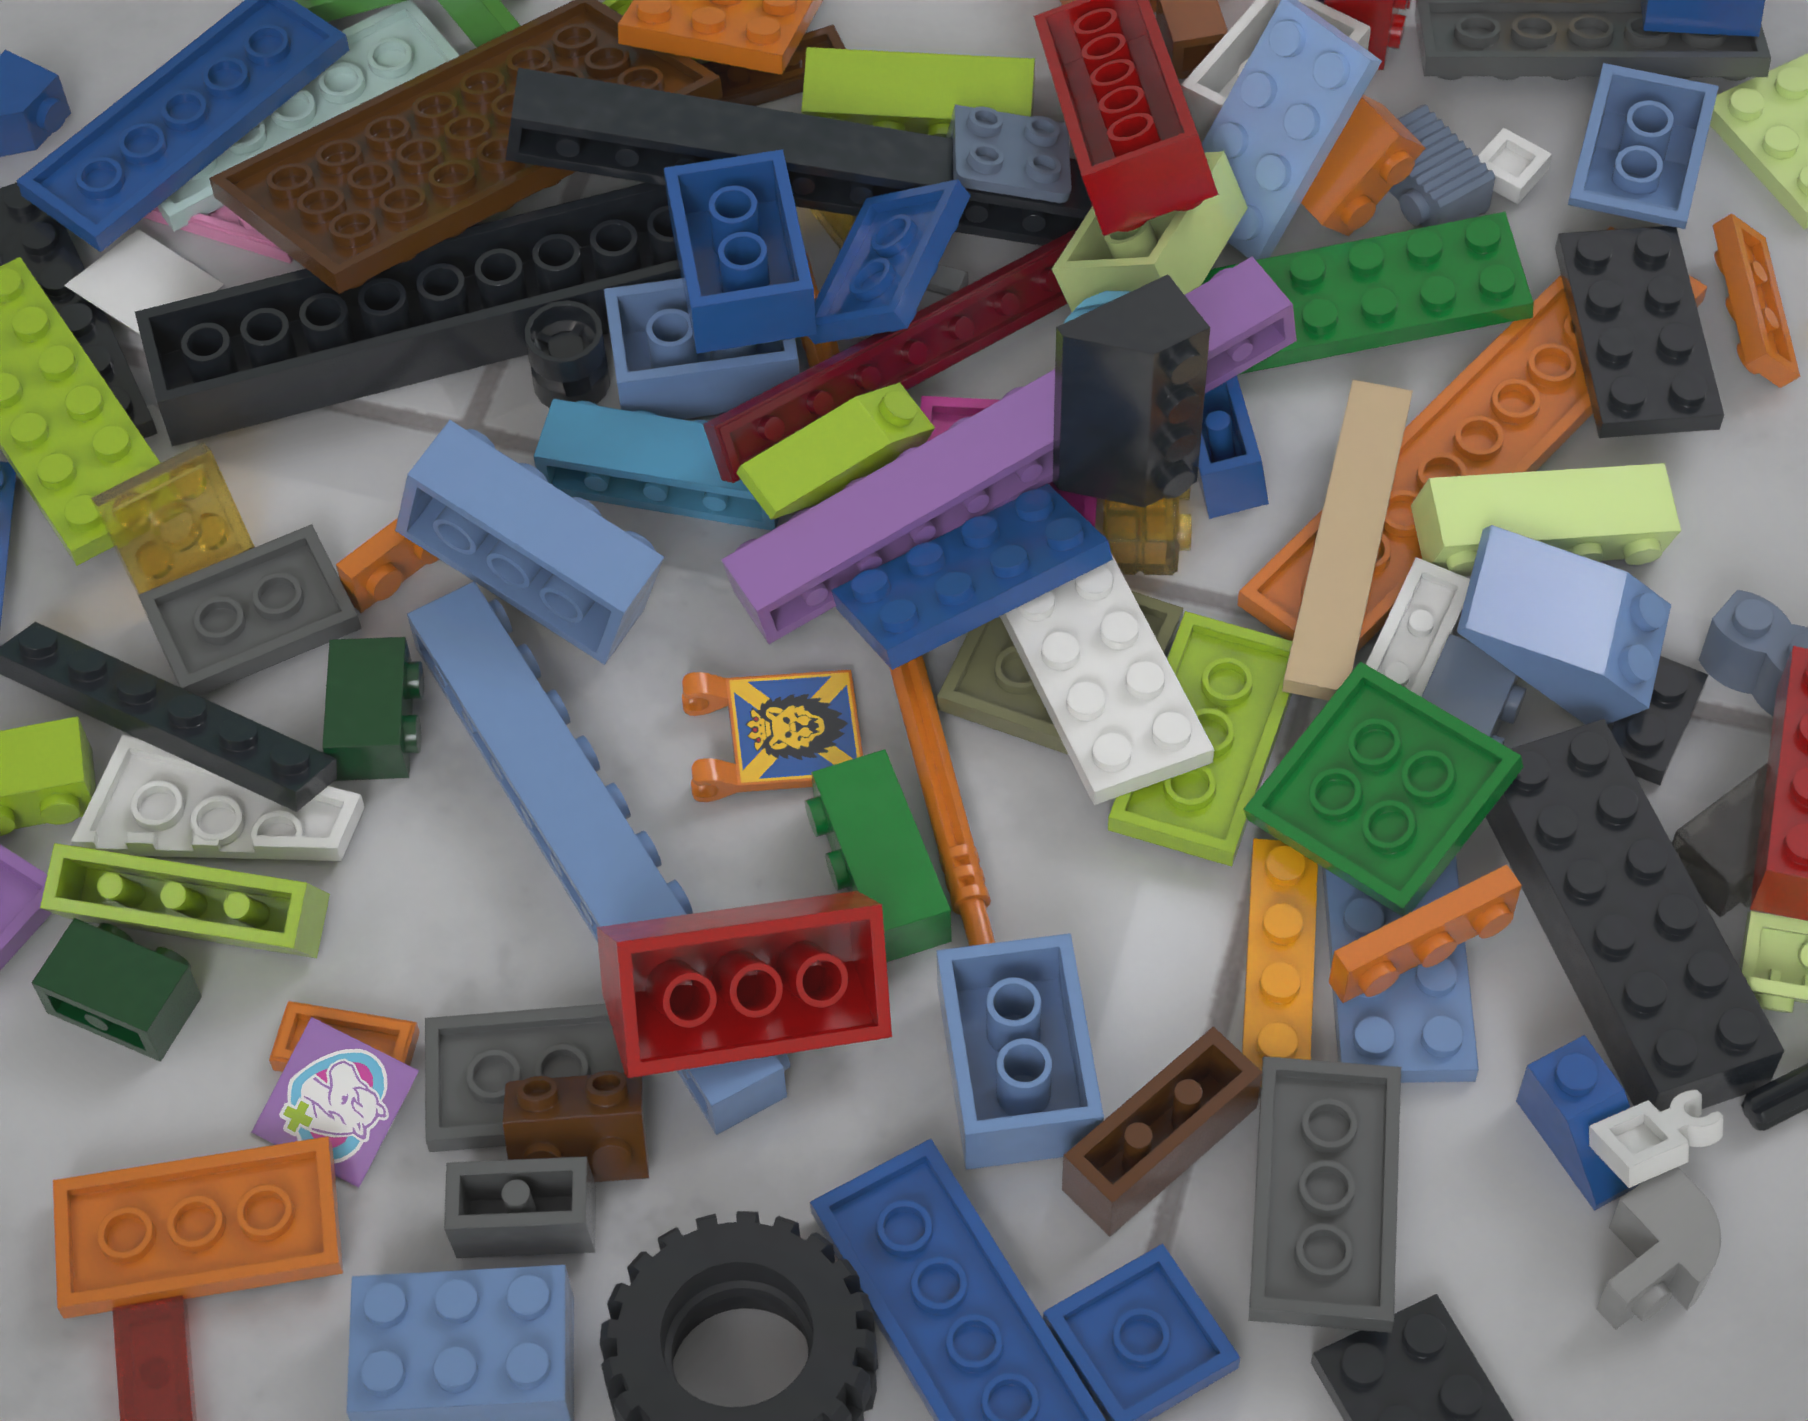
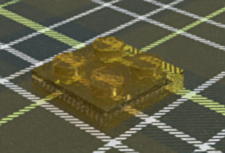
[91,442,255,600]

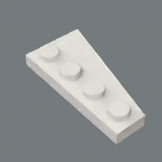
[71,735,365,861]

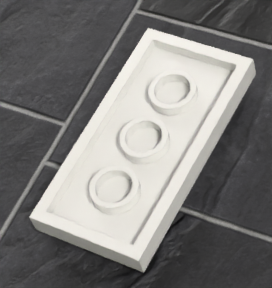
[1000,553,1214,805]

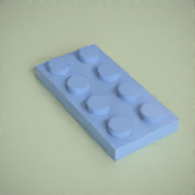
[1202,0,1382,260]

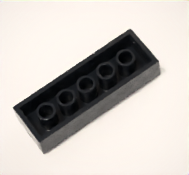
[1486,719,1785,1112]

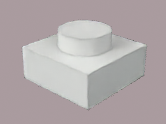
[1478,127,1552,204]

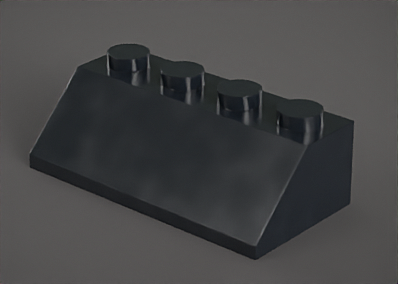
[1053,274,1210,508]

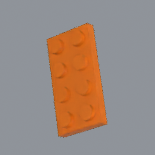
[53,1136,343,1319]

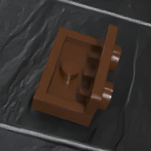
[503,1070,649,1182]

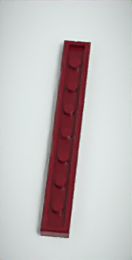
[703,228,1078,483]

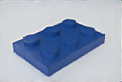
[808,179,970,344]

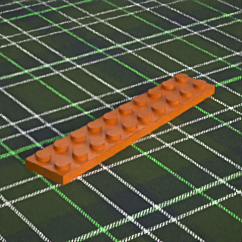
[1237,226,1707,652]

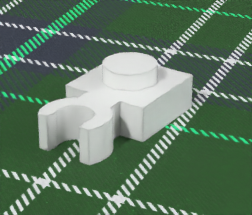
[1589,1090,1723,1188]

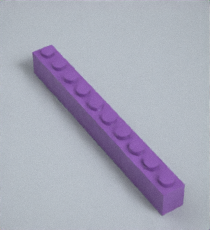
[721,256,1297,644]

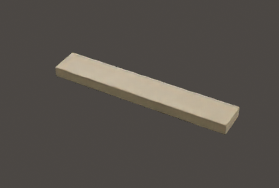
[1282,379,1413,701]

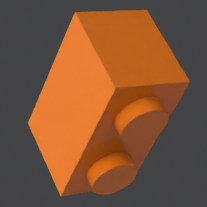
[1301,95,1426,236]

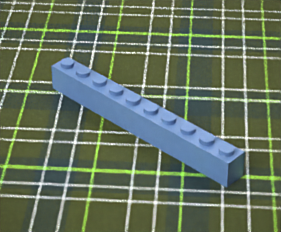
[407,581,791,1135]

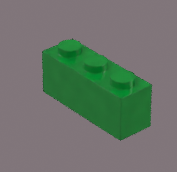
[805,749,952,962]

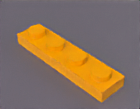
[1242,838,1318,1087]

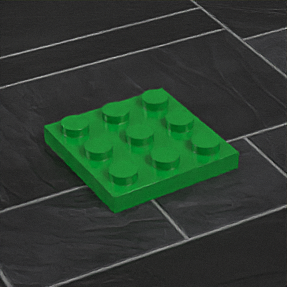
[1243,661,1524,917]

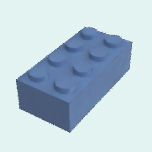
[395,420,664,665]

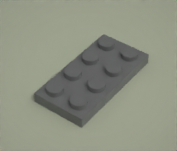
[1248,1056,1401,1333]

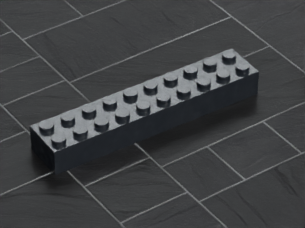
[135,183,682,446]

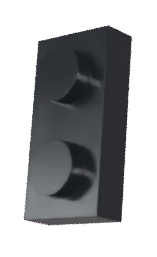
[1611,656,1709,786]

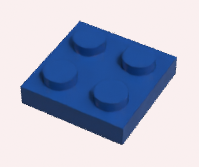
[1043,1243,1241,1421]

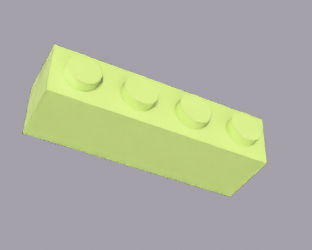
[1411,463,1681,577]

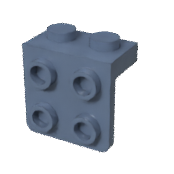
[946,105,1071,203]

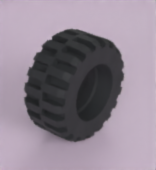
[600,1211,878,1421]

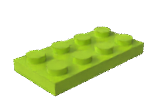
[1108,611,1293,867]

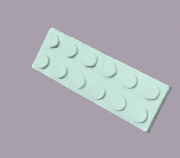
[157,0,460,232]

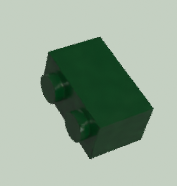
[322,637,424,781]
[31,918,202,1062]

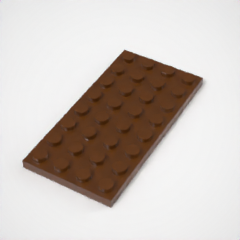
[209,0,723,294]

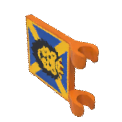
[682,670,863,802]

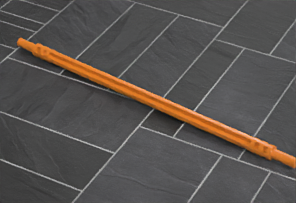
[800,251,996,946]

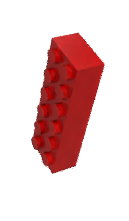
[1034,0,1219,236]

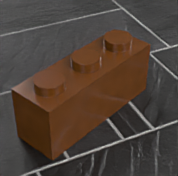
[1062,1026,1262,1237]

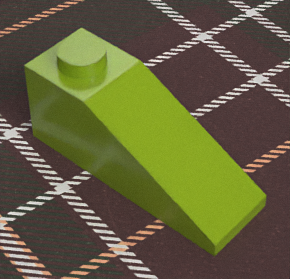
[736,383,935,520]

